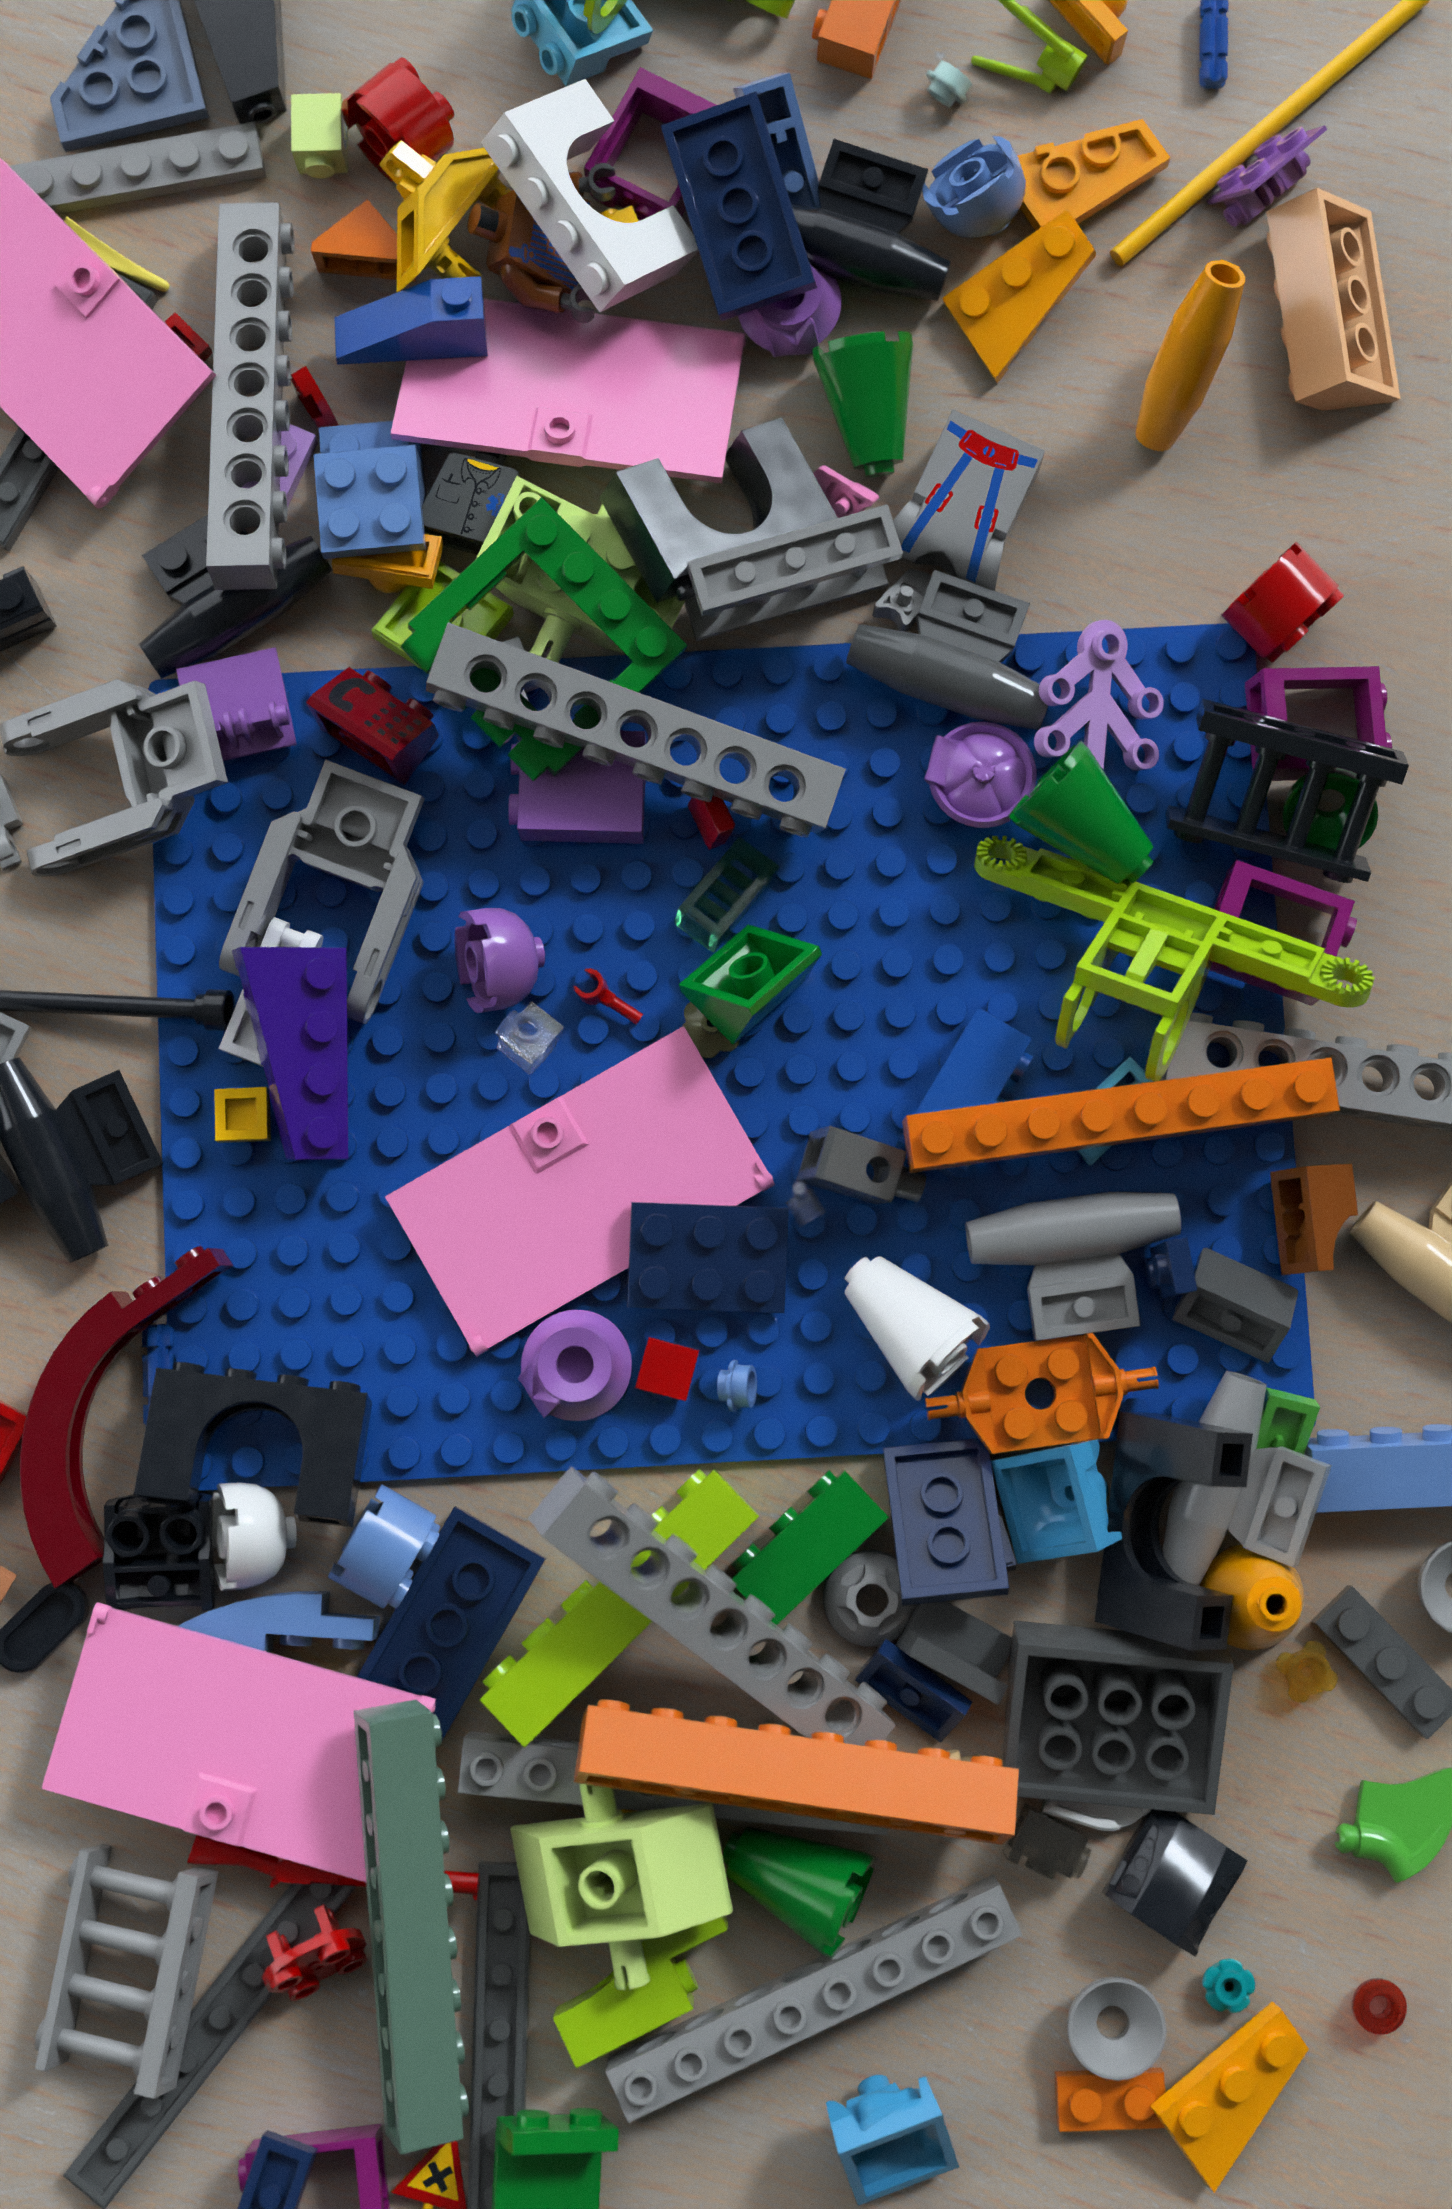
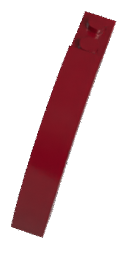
[20,1246,234,1588]

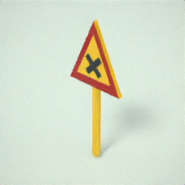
[391,2141,467,2209]

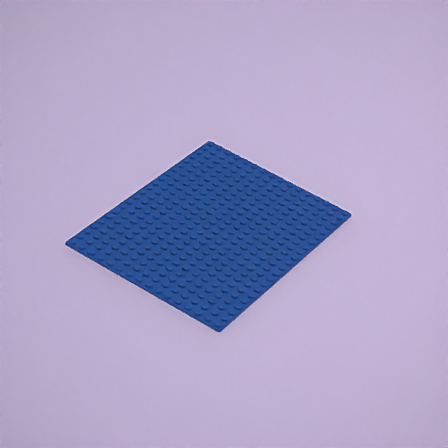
[148,623,1316,1491]

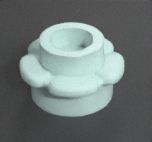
[926,60,972,107]

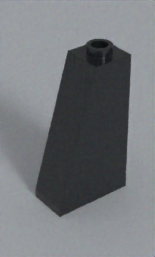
[194,0,287,124]

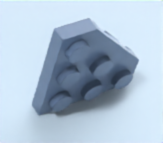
[50,0,209,152]

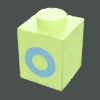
[291,93,348,178]

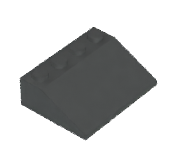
[1003,1620,1234,1815]

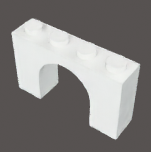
[481,79,699,312]

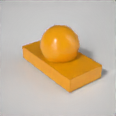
[1048,0,1128,65]
[331,534,443,593]

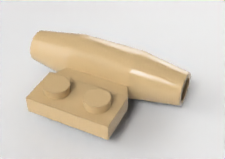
[1350,1179,1452,1324]

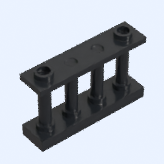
[1166,698,1409,883]

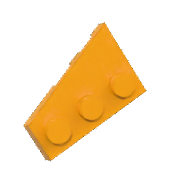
[1018,119,1171,231]
[942,209,1096,384]
[1150,2002,1309,2193]

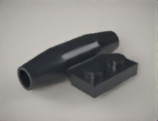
[791,139,951,301]
[139,514,333,679]
[0,1057,163,1263]

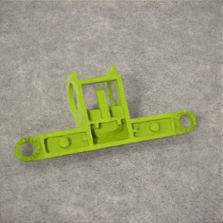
[974,836,1374,1081]

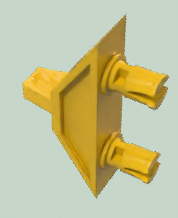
[379,140,512,292]

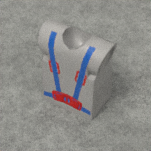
[893,409,1045,591]

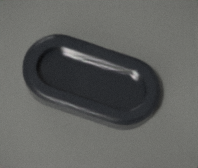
[0,1582,89,1673]

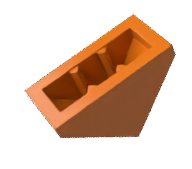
[311,199,417,282]

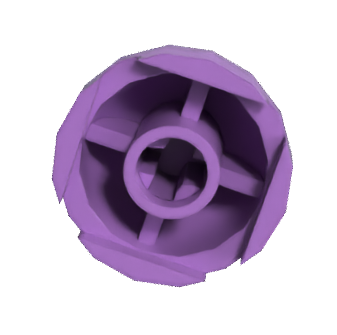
[455,908,545,1013]

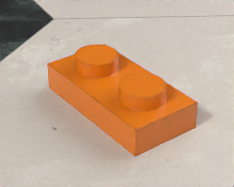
[1054,2067,1165,2132]

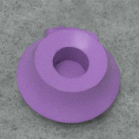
[738,265,841,357]
[924,722,1037,828]
[518,1310,632,1421]

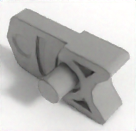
[872,569,931,632]

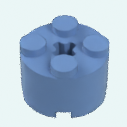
[327,1484,441,1609]

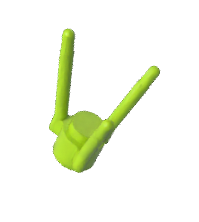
[971,0,1088,94]

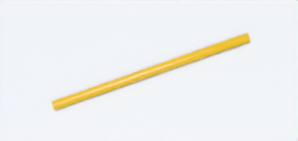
[1110,0,1430,266]

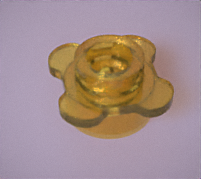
[1276,1641,1338,1703]

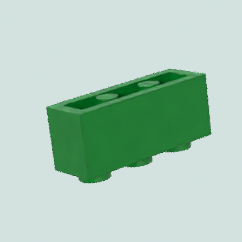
[730,1470,889,1625]

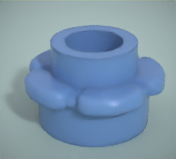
[717,1360,757,1412]

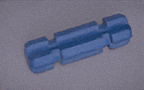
[1199,0,1229,89]
[142,1324,174,1425]

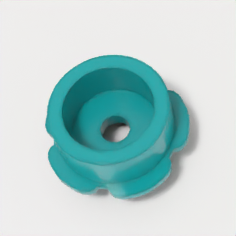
[1202,1958,1255,2013]

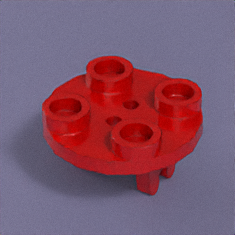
[262,1904,368,2001]

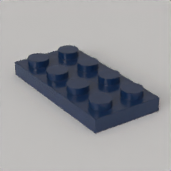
[660,91,817,321]
[357,1506,547,1742]

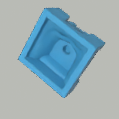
[991,1439,1122,1564]
[826,2075,959,2206]

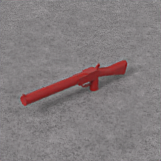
[187,1835,480,1900]

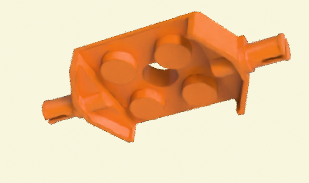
[925,1333,1159,1454]

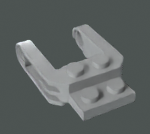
[0,679,228,877]
[219,760,425,1024]

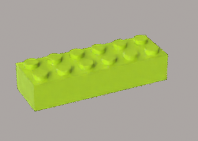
[480,1468,759,1748]

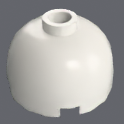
[212,1483,297,1591]

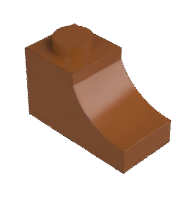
[1270,1164,1358,1275]

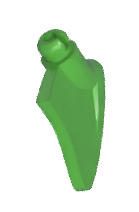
[1335,1767,1452,1883]

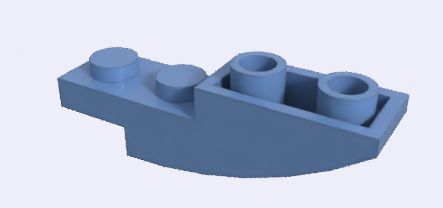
[179,1591,380,1652]

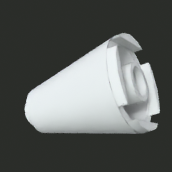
[845,1256,990,1401]

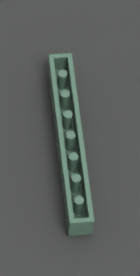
[353,1700,469,2155]

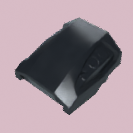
[103,1492,215,1610]
[1102,1809,1248,1956]

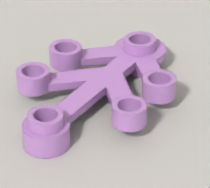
[1034,620,1164,770]

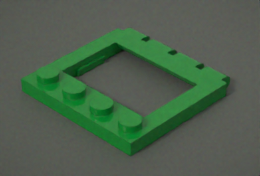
[401,497,688,781]

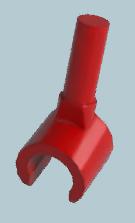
[574,968,643,1025]

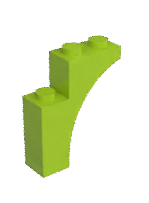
[553,1916,728,2068]

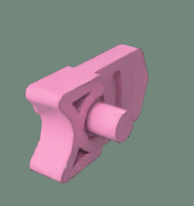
[813,465,879,518]

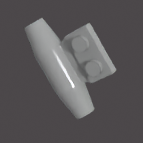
[965,1192,1181,1341]
[1162,1371,1332,1585]

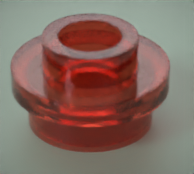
[1352,1978,1407,2035]

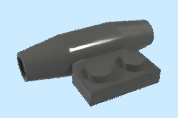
[846,570,1048,730]

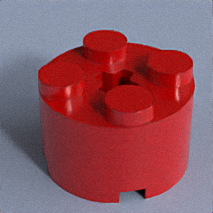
[341,57,455,182]
[1221,542,1344,663]

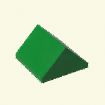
[679,924,822,1044]

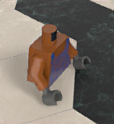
[467,163,616,323]

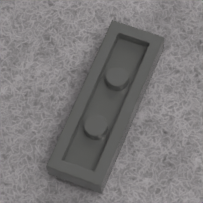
[1311,1585,1452,1740]

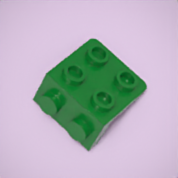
[492,2108,619,2209]

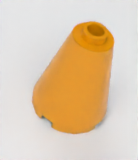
[1199,1545,1304,1650]

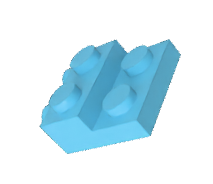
[511,0,654,86]

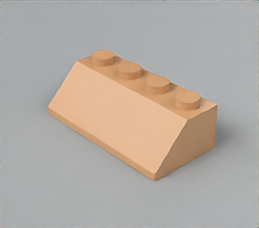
[1266,188,1401,411]

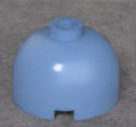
[922,136,1026,238]

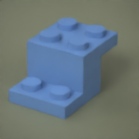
[313,421,426,559]

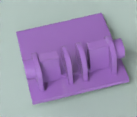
[1207,125,1328,227]
[176,647,297,761]

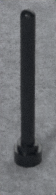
[0,989,235,1031]

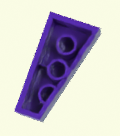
[232,947,348,1160]

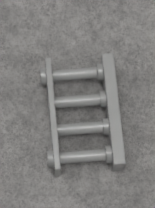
[684,504,903,641]
[35,1844,219,2099]

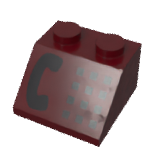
[306,667,439,785]

